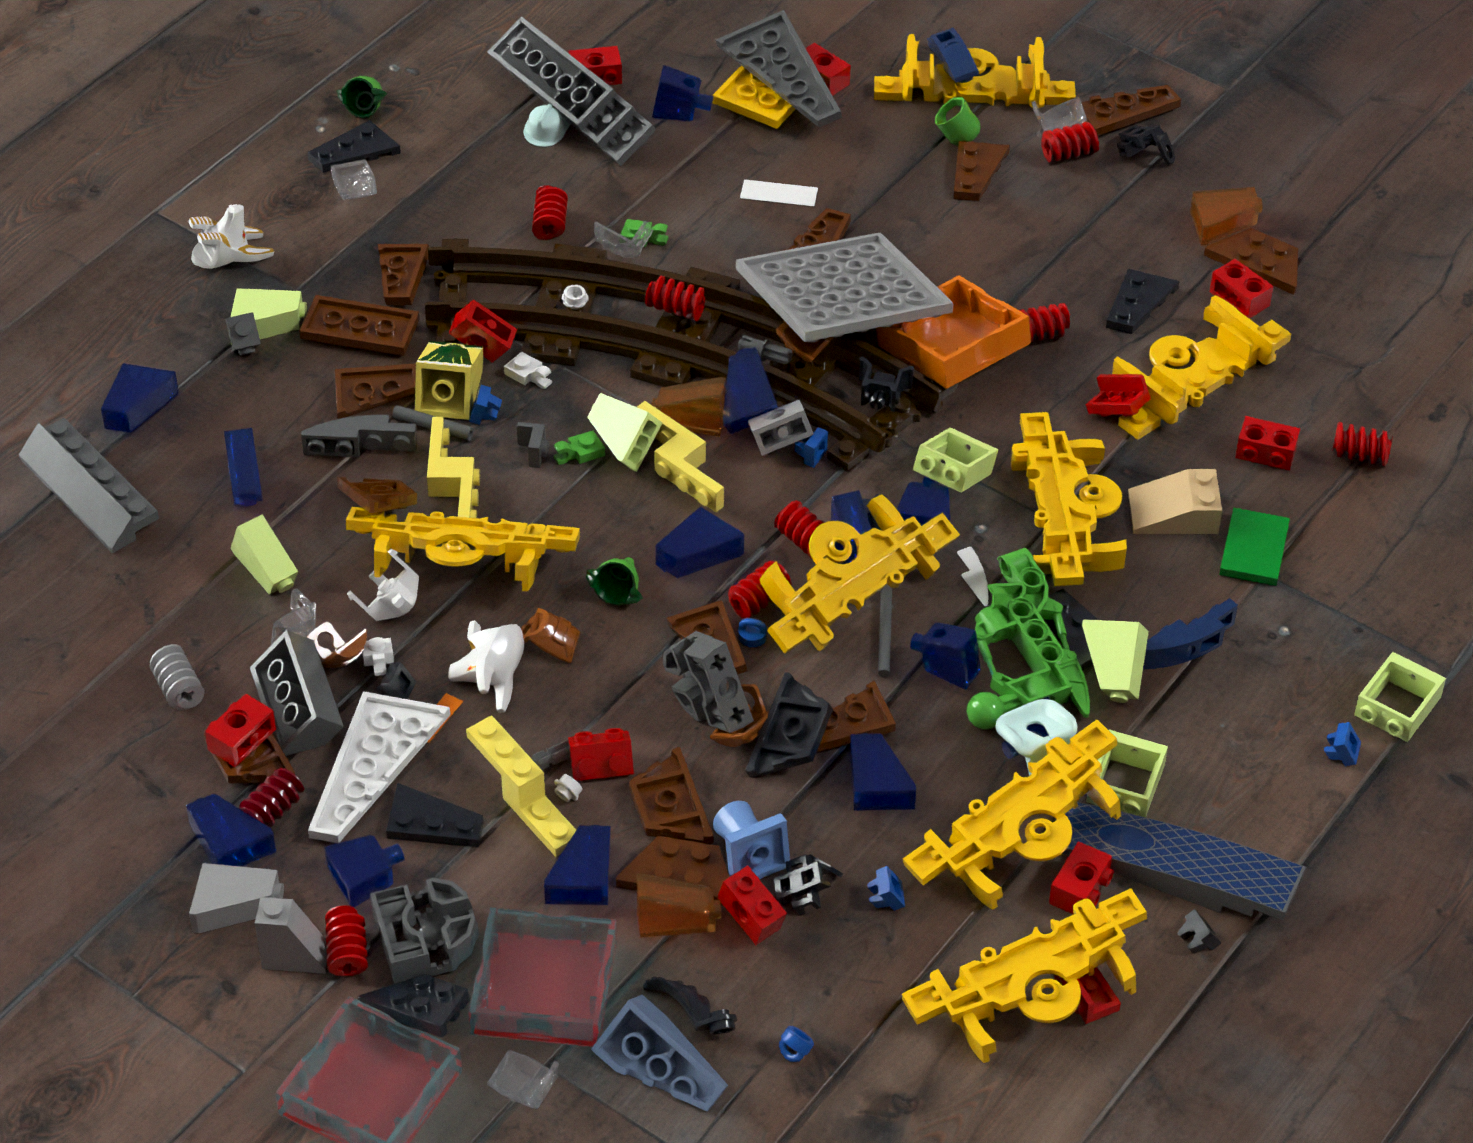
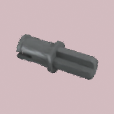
[738,335,793,364]

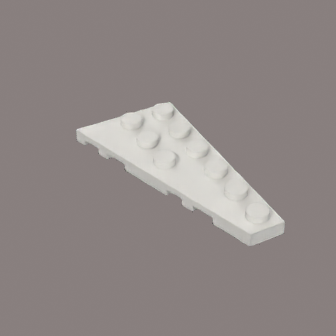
[308,691,450,843]

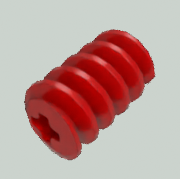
[1041,122,1099,163]
[532,185,568,240]
[645,275,705,322]
[1019,303,1070,342]
[1332,422,1393,466]
[774,500,824,560]
[728,561,792,619]
[325,905,368,976]

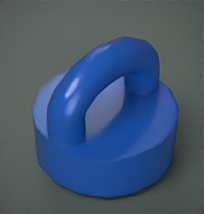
[738,618,767,647]
[779,1026,814,1062]

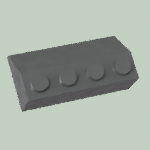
[250,630,344,756]

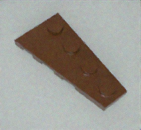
[1068,85,1182,136]
[783,208,851,251]

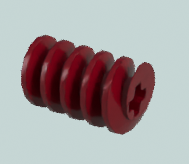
[239,767,305,835]

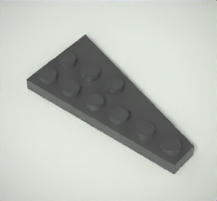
[716,10,842,127]

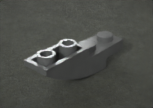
[301,415,418,457]

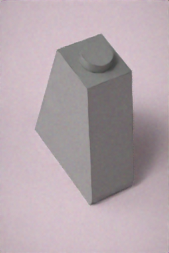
[189,863,284,933]
[255,897,327,974]

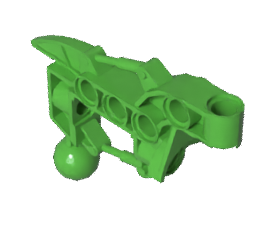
[967,548,1090,730]

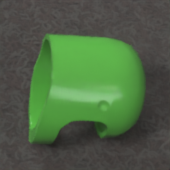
[935,97,981,146]

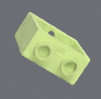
[913,428,998,493]
[1354,652,1446,742]
[1086,730,1168,817]

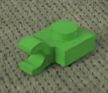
[620,219,668,247]
[554,430,605,465]

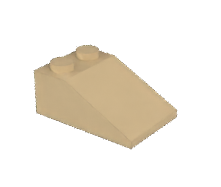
[1128,469,1222,534]

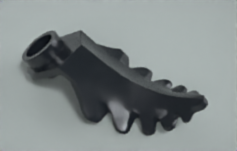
[643,977,737,1035]

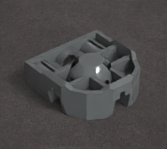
[663,631,754,733]
[370,878,479,984]

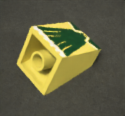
[415,341,483,420]

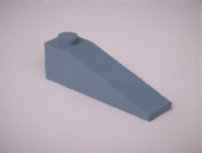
[591,995,729,1111]

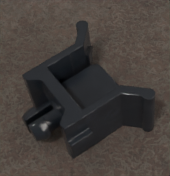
[859,357,914,411]

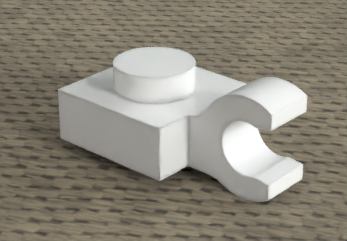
[504,352,552,389]
[363,637,394,676]

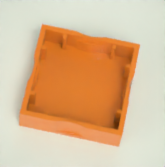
[876,275,1031,389]

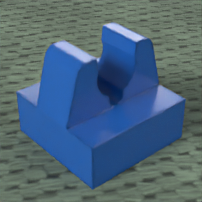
[469,384,502,425]
[794,427,828,468]
[1324,722,1361,766]
[867,866,905,911]

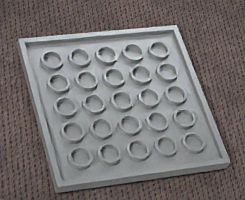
[736,233,953,342]

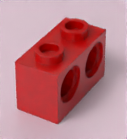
[1209,259,1273,319]
[1235,416,1301,471]

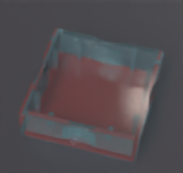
[468,907,617,1047]
[275,996,462,1143]

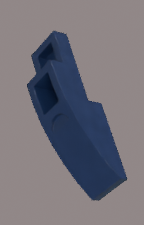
[927,28,979,83]
[1143,598,1238,670]

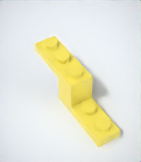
[637,401,724,512]
[427,417,480,518]
[466,715,581,857]

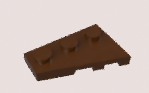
[953,141,1010,201]
[378,244,429,306]
[335,364,416,419]
[666,600,748,675]
[817,680,896,752]

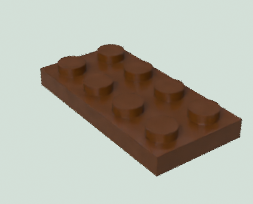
[299,295,420,356]

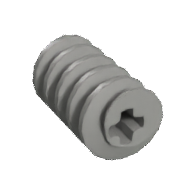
[150,644,205,710]

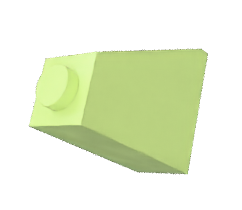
[231,288,307,345]
[587,393,662,472]
[230,514,298,595]
[1082,620,1149,703]

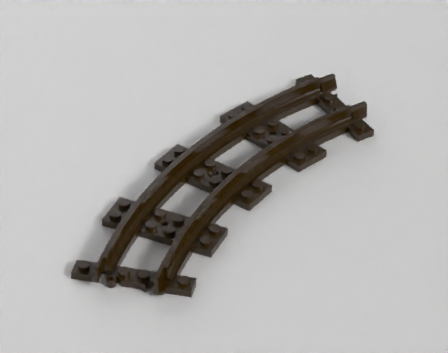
[425,238,958,472]

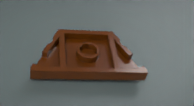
[1204,228,1298,295]
[337,477,417,514]
[203,693,296,783]
[629,747,714,844]
[616,836,729,906]

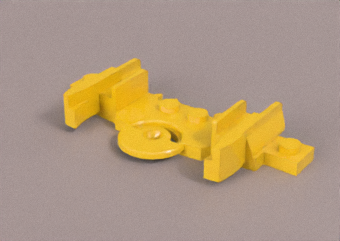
[874,34,1076,108]
[1112,295,1291,440]
[1011,412,1127,586]
[759,494,960,653]
[346,507,580,591]
[903,720,1121,910]
[902,889,1147,1063]

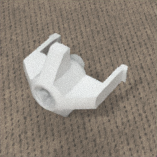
[347,549,419,621]

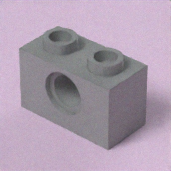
[748,400,814,455]

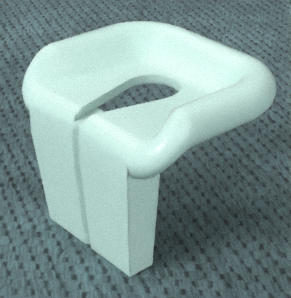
[995,699,1078,776]

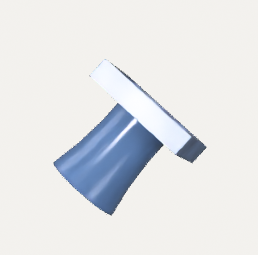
[713,801,790,879]

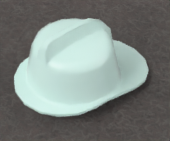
[523,104,570,147]

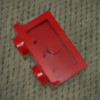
[1085,374,1151,417]
[568,728,634,781]
[1053,967,1121,1024]

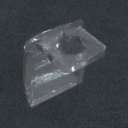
[1031,97,1087,131]
[331,159,377,200]
[594,221,653,258]
[271,588,316,645]
[487,1050,560,1109]

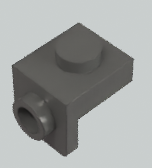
[225,312,261,355]
[516,422,549,468]

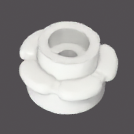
[562,285,589,310]
[554,774,583,802]

